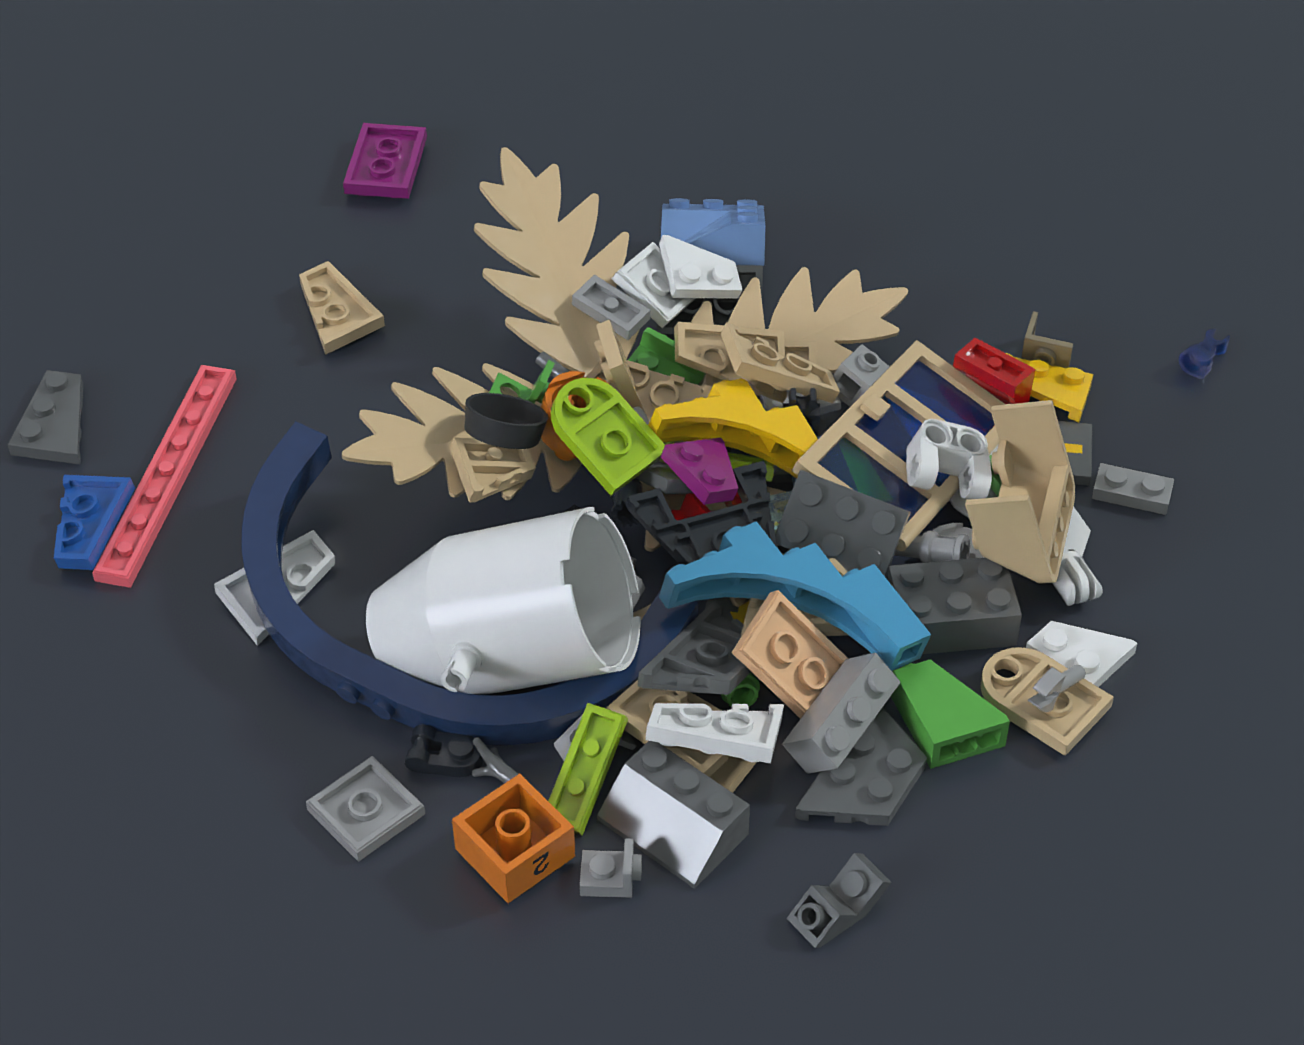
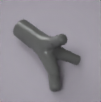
[472,737,518,784]

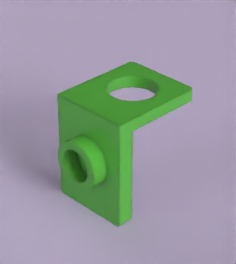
[489,360,555,404]

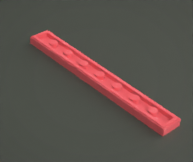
[92,365,237,588]

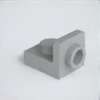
[580,838,642,898]

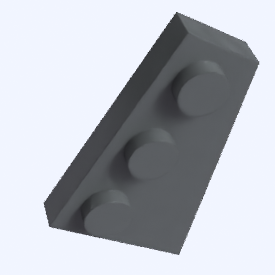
[8,370,83,464]

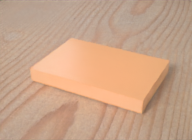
[731,590,848,719]

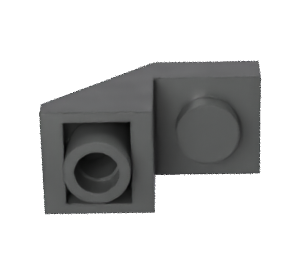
[787,853,892,948]

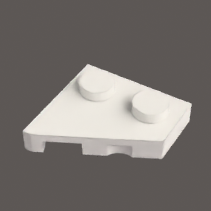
[1026,621,1137,687]

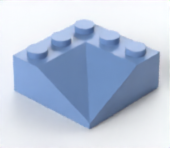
[661,198,765,266]

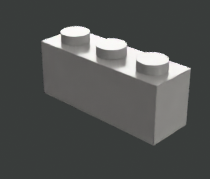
[782,653,900,774]

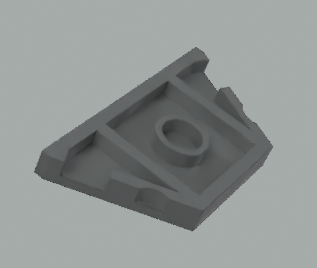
[638,602,751,695]
[795,707,927,826]

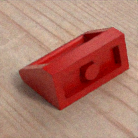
[953,337,1036,404]

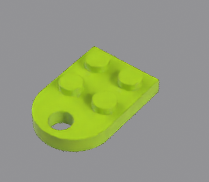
[551,378,665,496]

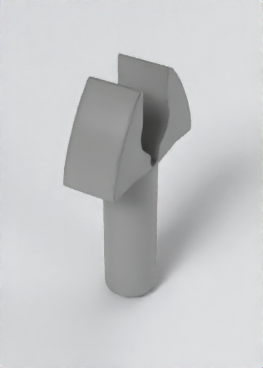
[1028,665,1086,712]

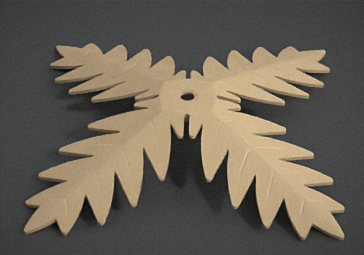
[342,147,908,607]

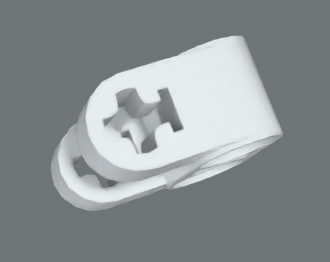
[906,419,992,500]

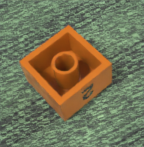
[452,773,575,903]

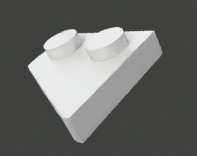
[659,235,742,299]

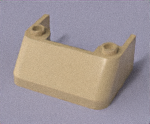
[965,400,1075,583]

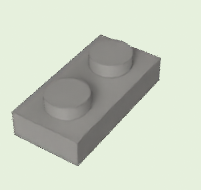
[572,274,651,340]
[1092,463,1174,515]

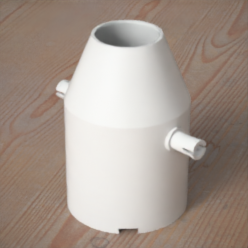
[366,507,641,695]

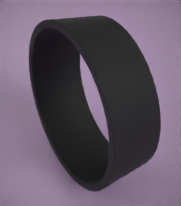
[464,393,548,449]

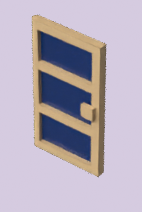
[792,340,1006,551]

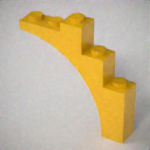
[648,378,892,504]

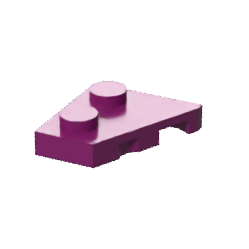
[660,437,738,505]

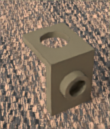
[1021,311,1073,368]

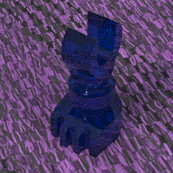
[1179,329,1230,380]

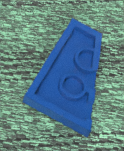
[54,475,135,570]

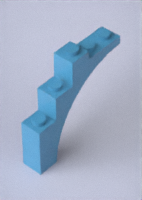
[659,521,931,671]

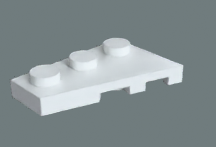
[214,530,335,646]
[646,703,784,764]

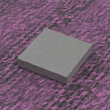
[306,756,425,862]

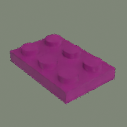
[343,123,427,199]

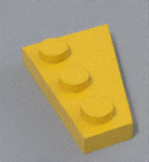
[1006,353,1093,423]

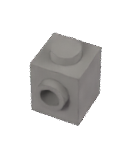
[833,344,890,407]

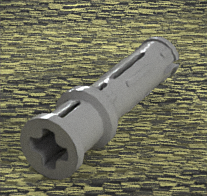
[894,531,970,563]

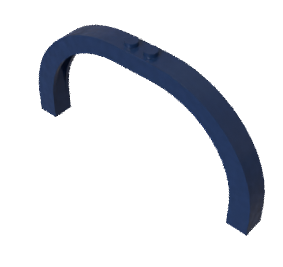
[241,421,698,745]

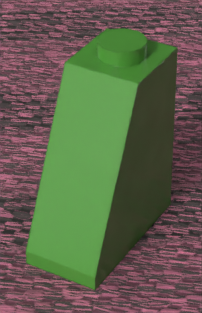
[891,660,1010,769]

